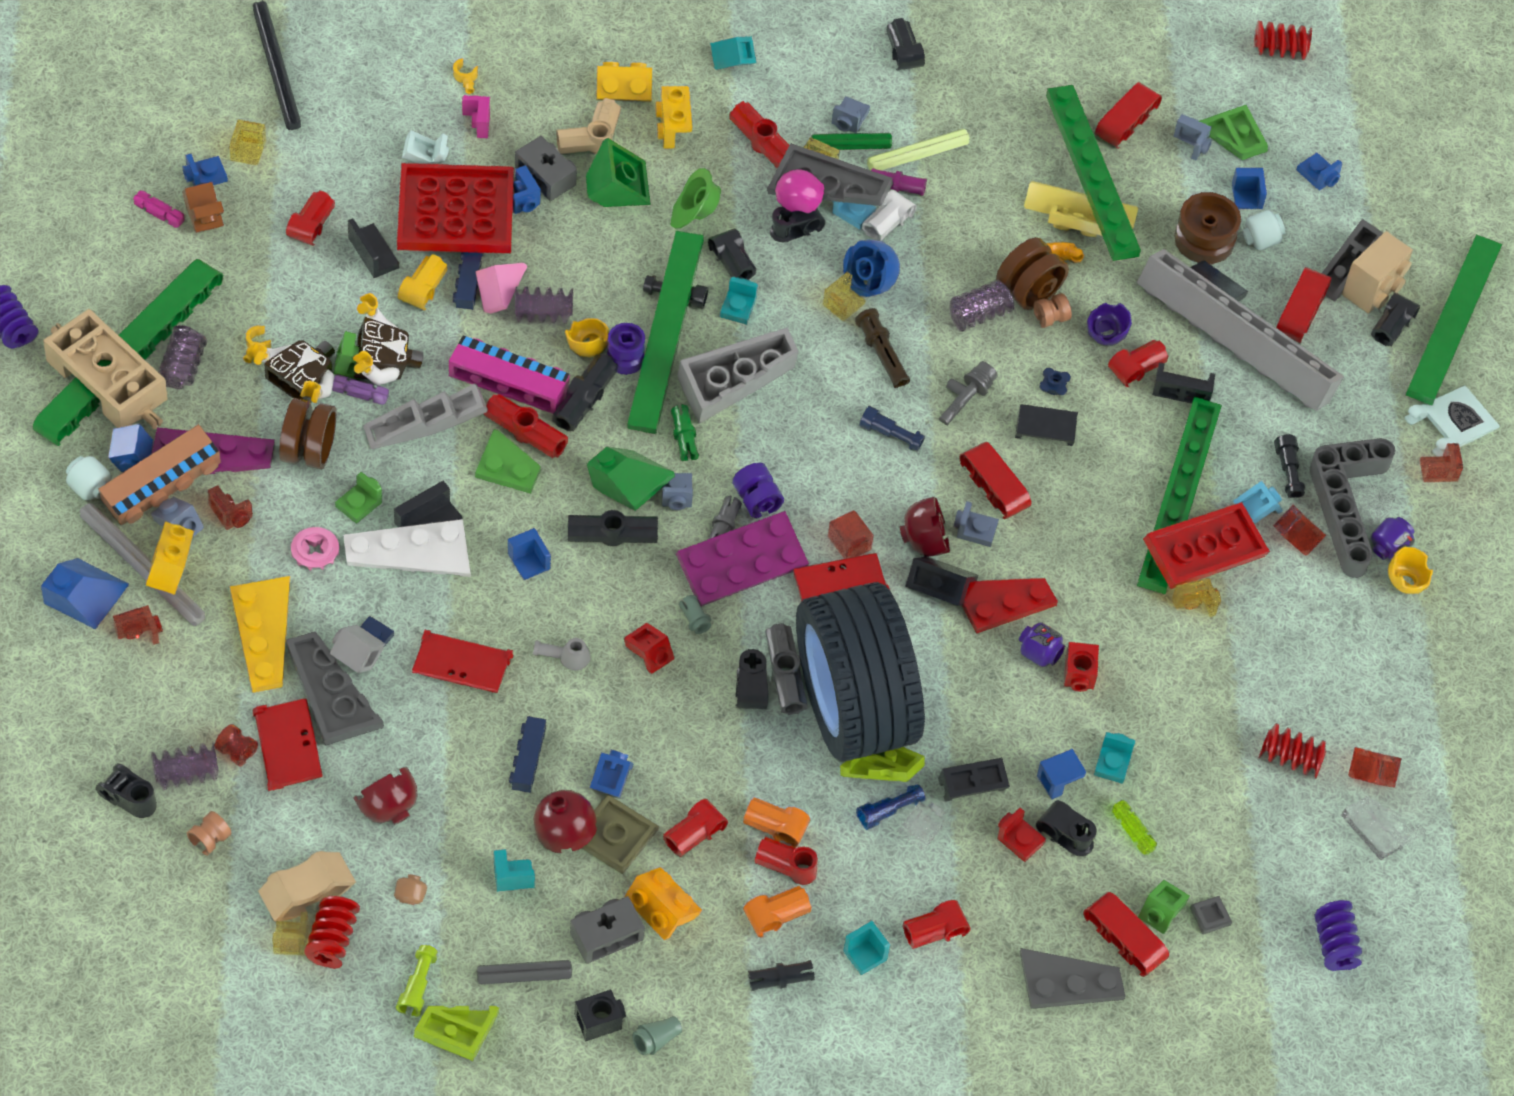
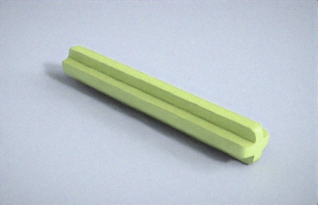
[867,129,970,170]

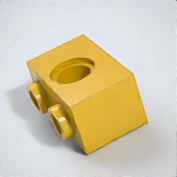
[146,522,194,595]

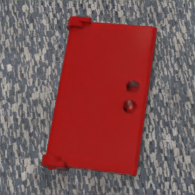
[793,553,890,601]
[412,629,514,693]
[252,698,323,791]

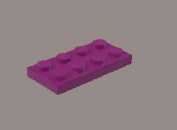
[676,511,809,607]

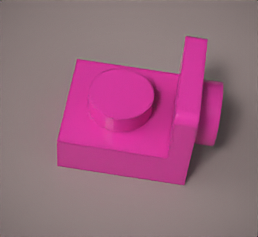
[462,95,490,138]

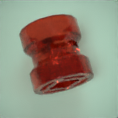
[214,724,258,767]

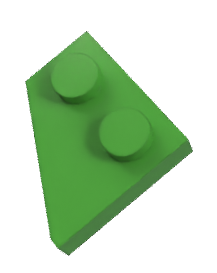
[1199,105,1268,160]
[475,429,541,494]

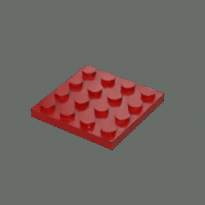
[397,163,514,254]

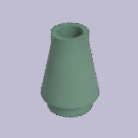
[632,1016,682,1055]

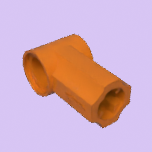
[743,797,811,848]
[743,885,812,938]

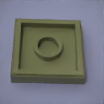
[582,794,659,874]

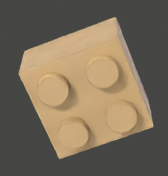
[1342,231,1413,314]

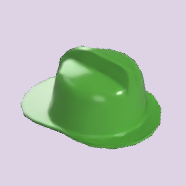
[670,168,721,229]

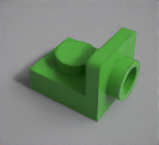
[333,331,361,380]
[335,472,382,524]
[1138,879,1190,934]

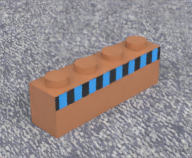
[98,424,221,525]

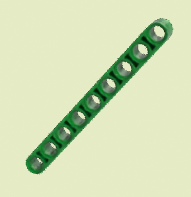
[33,259,223,446]

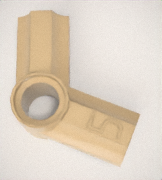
[556,98,621,154]

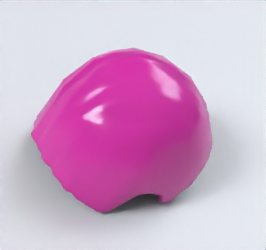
[775,169,824,213]

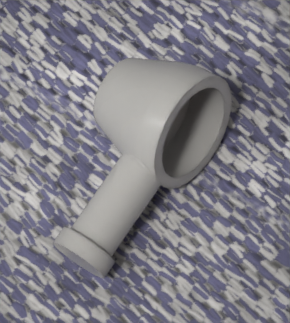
[533,638,591,670]

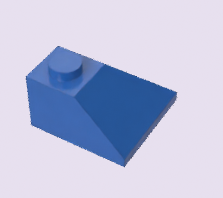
[41,558,129,629]

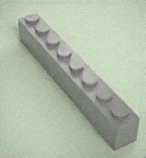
[1137,249,1344,411]

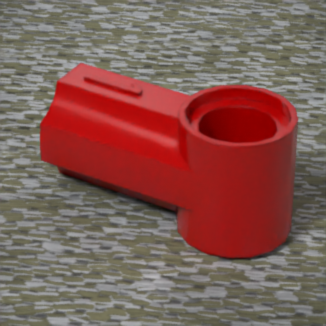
[286,190,335,246]
[1108,340,1169,387]
[663,798,728,857]
[755,837,818,885]
[902,900,971,949]

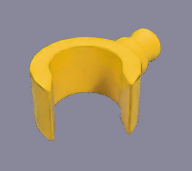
[453,58,478,94]
[243,325,271,363]

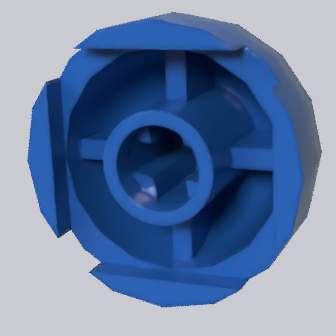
[843,239,900,297]

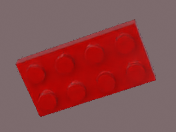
[1143,502,1270,589]

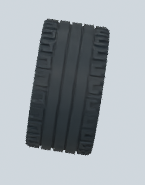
[796,582,925,762]

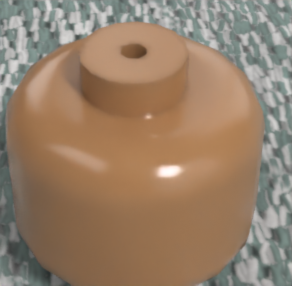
[394,874,427,905]

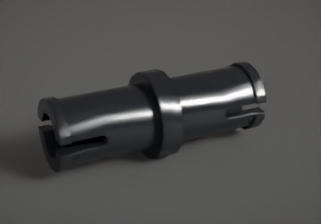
[748,960,815,991]

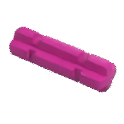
[133,190,185,228]

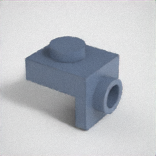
[1174,114,1212,161]
[151,496,204,536]

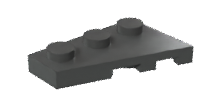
[1020,948,1125,1009]

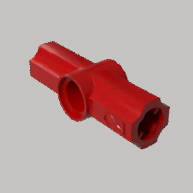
[729,101,790,168]
[484,394,568,458]

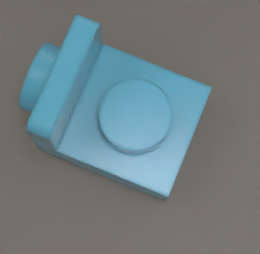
[832,201,876,230]
[1233,481,1283,524]

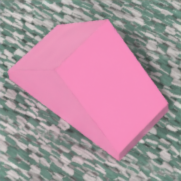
[476,263,527,314]

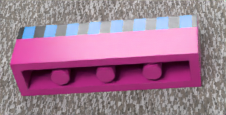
[449,335,570,414]

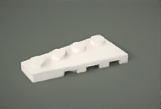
[343,519,471,577]

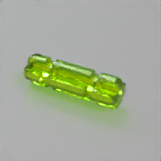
[1112,800,1157,855]

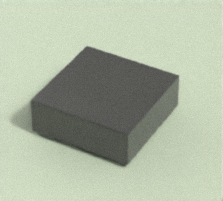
[1190,896,1232,935]

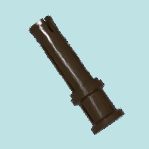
[855,308,910,388]

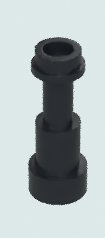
[643,275,709,309]
[1274,434,1305,498]

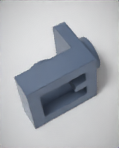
[831,96,870,133]
[662,473,693,510]
[953,501,999,547]

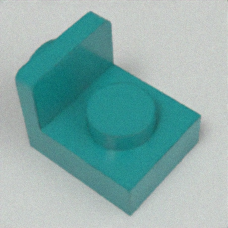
[720,277,758,325]
[1094,732,1135,784]

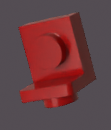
[623,623,675,674]
[997,807,1046,862]

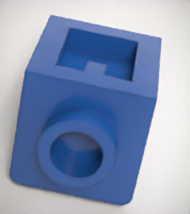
[182,153,228,186]
[1296,153,1343,191]
[513,165,541,214]
[590,749,634,798]

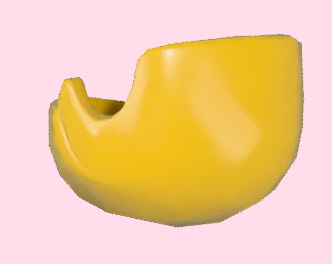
[565,318,610,358]
[1388,547,1433,594]

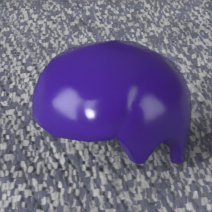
[1086,303,1132,346]

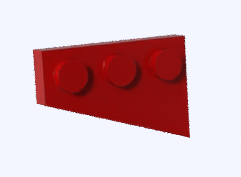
[961,578,1058,634]

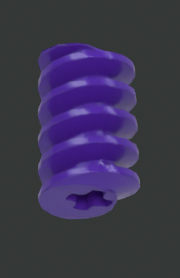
[0,285,39,349]
[1314,900,1362,971]

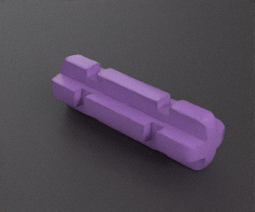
[332,375,389,405]

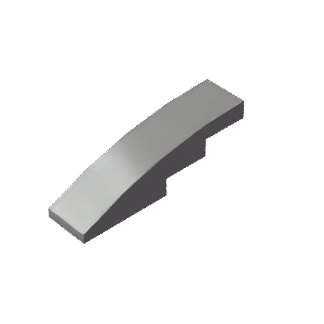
[363,383,488,449]

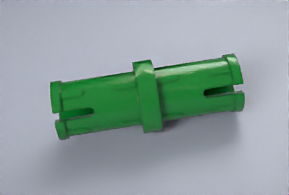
[671,404,699,461]

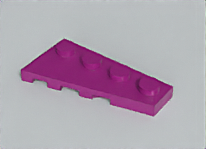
[151,427,275,475]

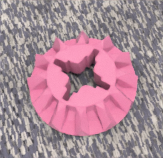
[291,527,339,571]

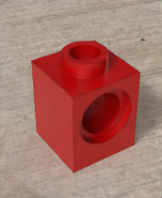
[1064,642,1099,692]

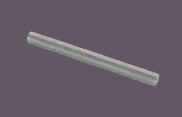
[80,503,205,626]

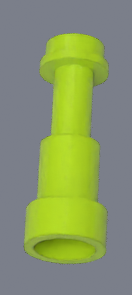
[396,945,438,1017]

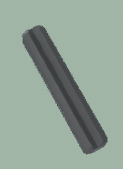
[477,960,572,985]

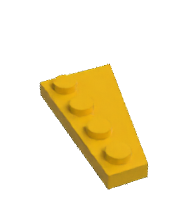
[230,576,290,693]

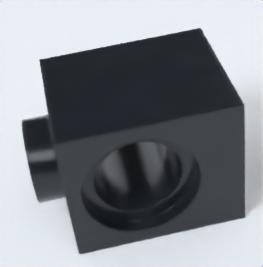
[574,989,626,1041]

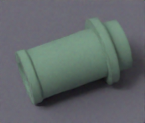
[679,595,711,634]

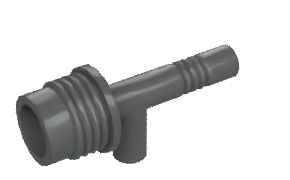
[939,361,998,426]

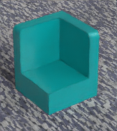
[710,36,756,70]
[493,849,535,892]
[843,921,890,975]

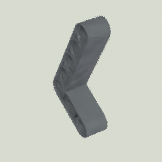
[1309,438,1396,578]

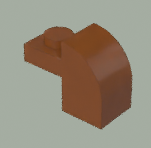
[182,182,224,233]

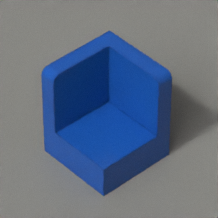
[1232,168,1267,209]
[508,528,551,580]
[1037,749,1086,800]

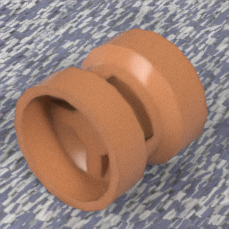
[1034,293,1072,328]
[187,811,232,856]

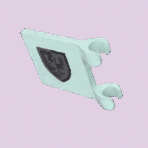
[1405,386,1500,458]

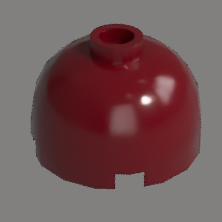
[900,496,950,557]
[353,767,418,825]
[533,790,597,853]

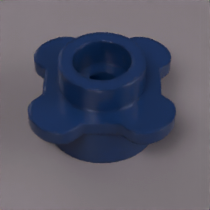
[1039,368,1071,396]

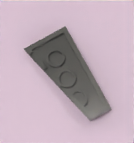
[767,143,893,206]
[286,631,384,746]

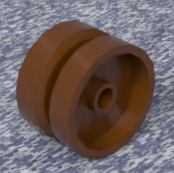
[1174,192,1241,264]
[996,237,1069,310]
[279,398,337,470]

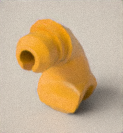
[1046,242,1084,263]

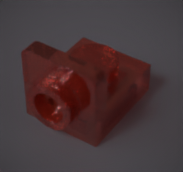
[208,485,253,530]
[113,605,163,645]

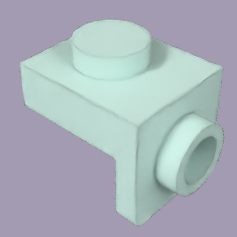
[402,130,449,164]

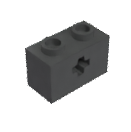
[515,135,577,202]
[570,896,645,964]

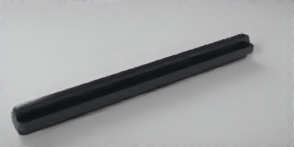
[252,0,301,130]

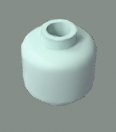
[1242,210,1286,250]
[66,456,111,500]

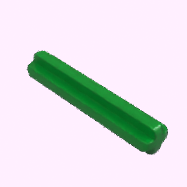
[811,133,892,150]

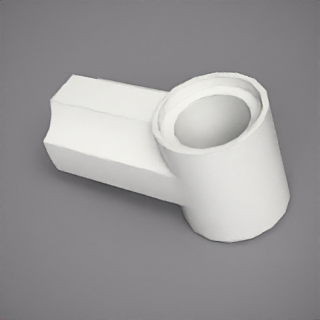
[862,190,916,241]

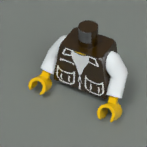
[353,293,423,386]
[246,340,335,403]

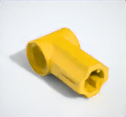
[397,254,447,311]

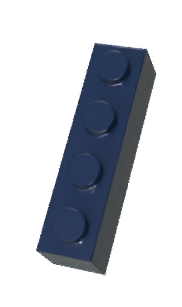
[453,252,484,310]
[509,716,546,793]

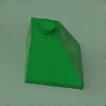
[586,138,651,207]
[586,446,675,511]

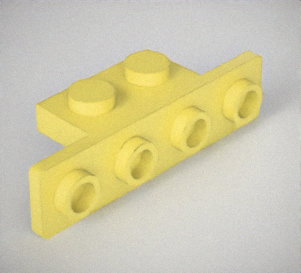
[1024,181,1138,237]

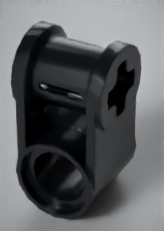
[770,207,826,243]
[735,649,768,709]
[95,763,157,818]
[1036,800,1097,856]

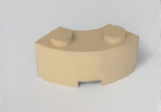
[258,851,356,921]

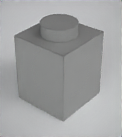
[329,625,385,673]

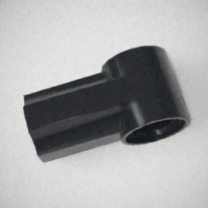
[886,18,925,71]
[708,228,756,280]
[1371,292,1420,346]

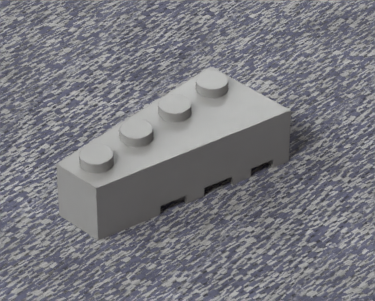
[677,327,798,424]

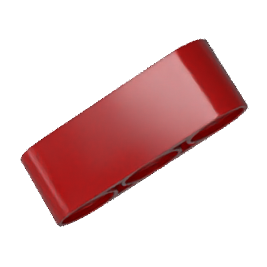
[1095,82,1162,149]
[1276,267,1332,344]
[959,442,1032,520]
[1083,892,1169,977]

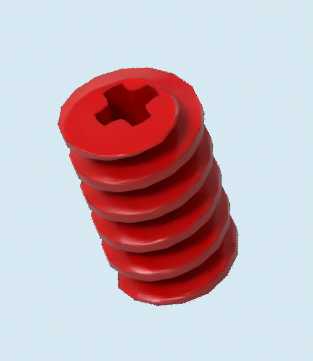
[1254,20,1312,60]
[1258,723,1327,779]
[304,896,360,969]

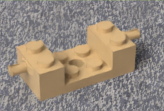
[43,309,168,429]

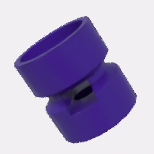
[607,322,645,375]
[732,462,784,519]

